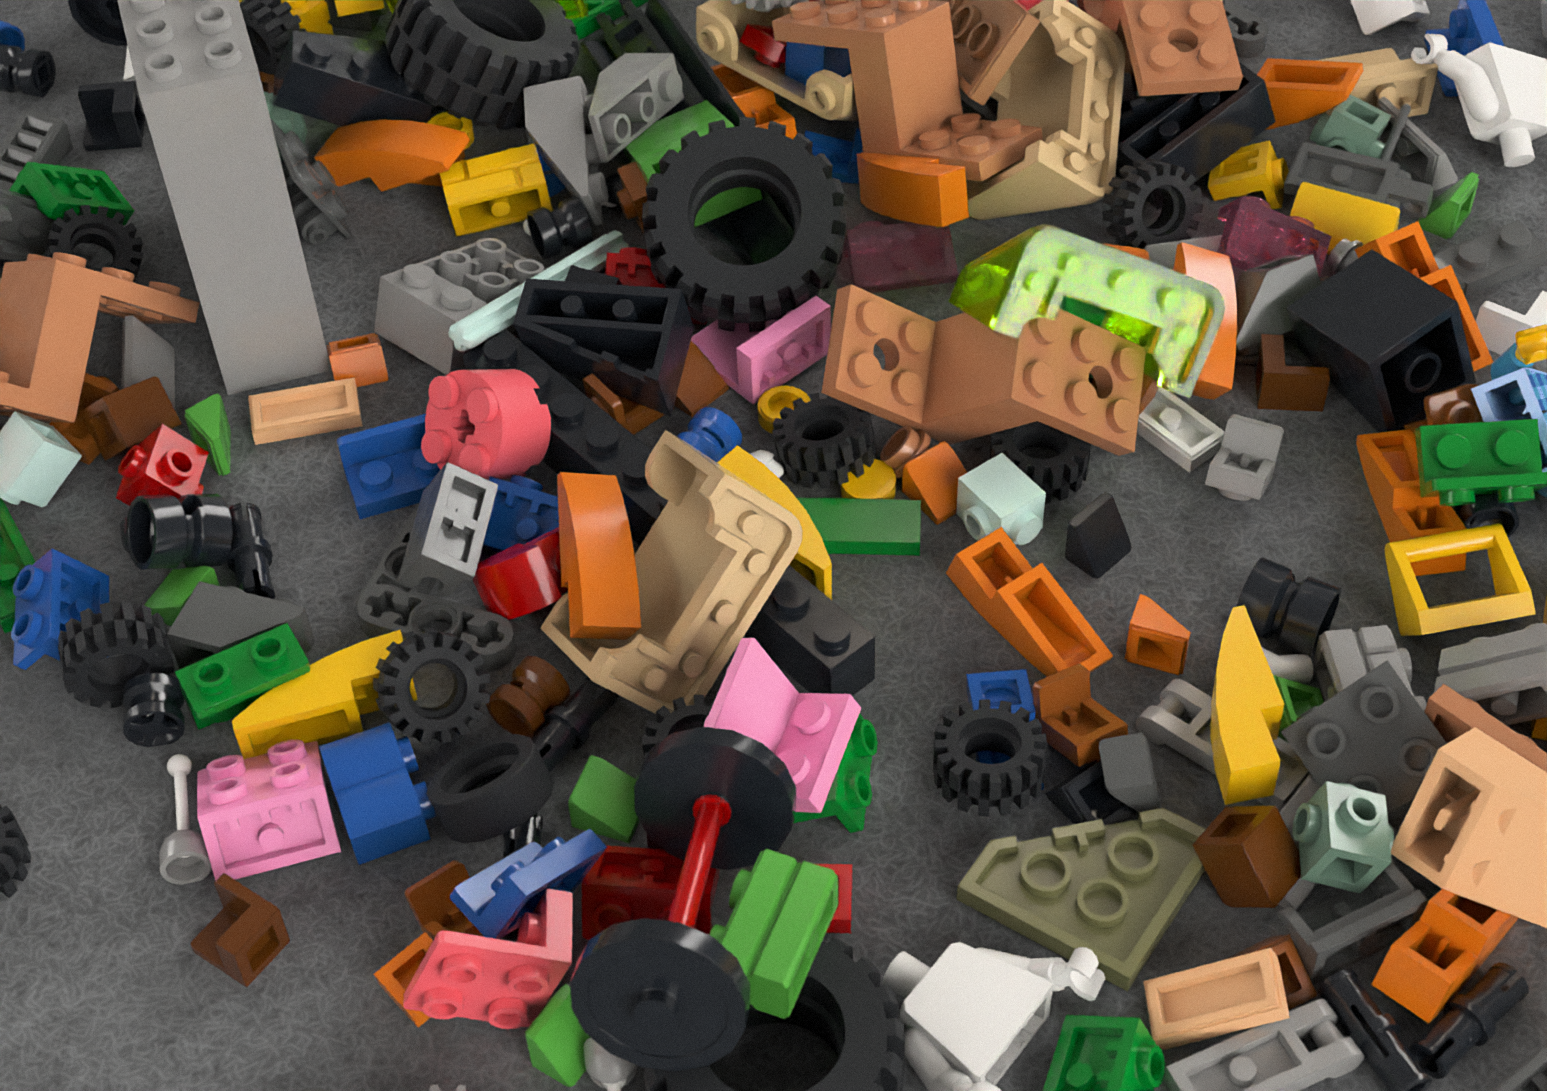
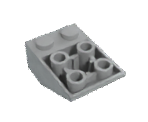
[374,238,546,375]

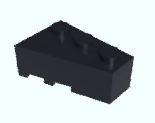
[273,30,433,127]
[1115,62,1275,210]
[513,278,694,417]

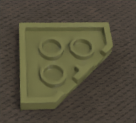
[957,808,1206,992]

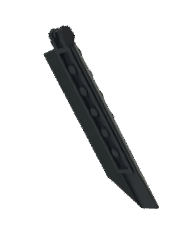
[580,0,795,265]

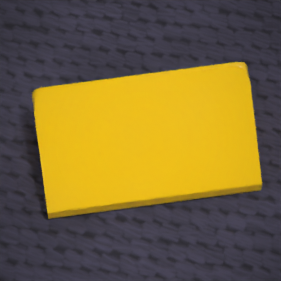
[1282,182,1400,255]

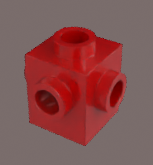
[115,424,209,506]

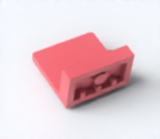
[403,888,573,1029]

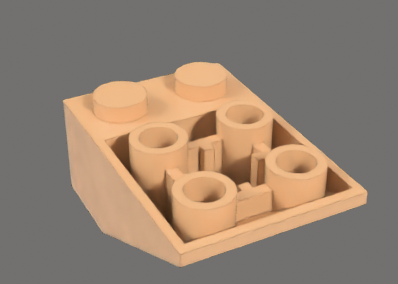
[1391,727,1547,928]

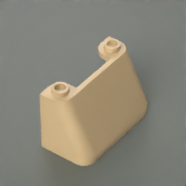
[696,0,859,122]
[966,0,1125,220]
[540,430,803,714]

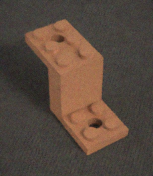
[772,0,1043,182]
[1077,0,1243,97]
[0,252,200,423]
[821,284,1146,456]

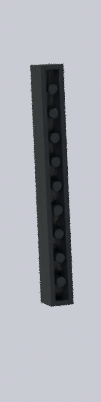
[463,329,875,696]

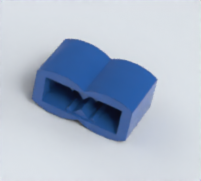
[319,722,436,865]

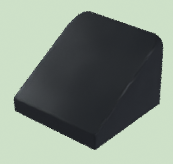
[1065,492,1132,579]
[1045,759,1137,826]

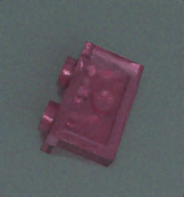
[1217,196,1332,277]
[843,221,958,293]

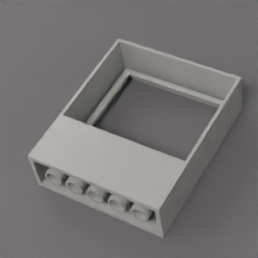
[117,0,332,395]

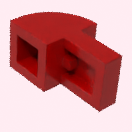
[472,527,568,620]

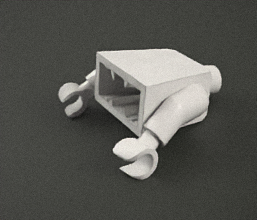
[1411,34,1547,167]
[883,942,1105,1091]

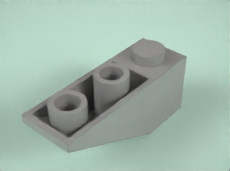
[588,53,684,162]
[523,75,608,225]

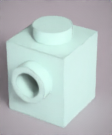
[0,411,82,507]
[956,453,1046,545]

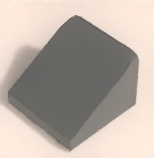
[1098,732,1161,812]

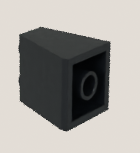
[1286,249,1476,433]

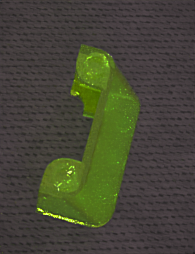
[948,224,1225,398]

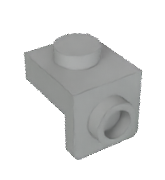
[1205,414,1284,501]

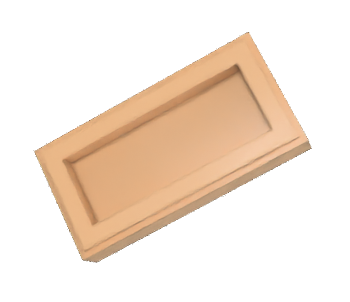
[248,377,362,445]
[1144,948,1290,1049]

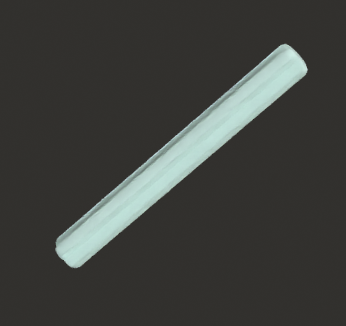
[448,230,629,352]

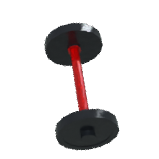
[570,727,796,1071]

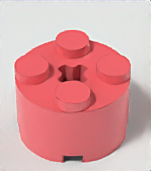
[421,369,551,480]

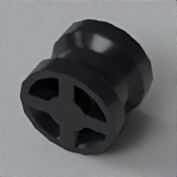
[123,673,185,747]

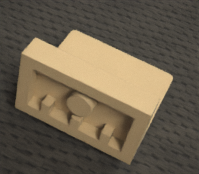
[1314,48,1438,117]

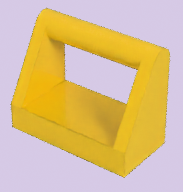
[1384,523,1536,636]

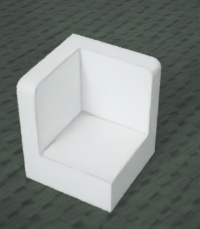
[1350,0,1430,35]
[1476,291,1547,355]

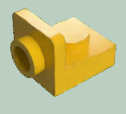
[1208,140,1289,209]

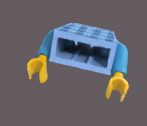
[1471,324,1547,497]

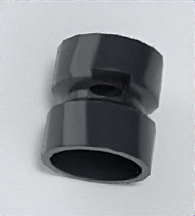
[126,494,233,570]
[1236,557,1341,659]

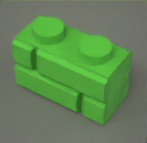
[709,849,838,1019]

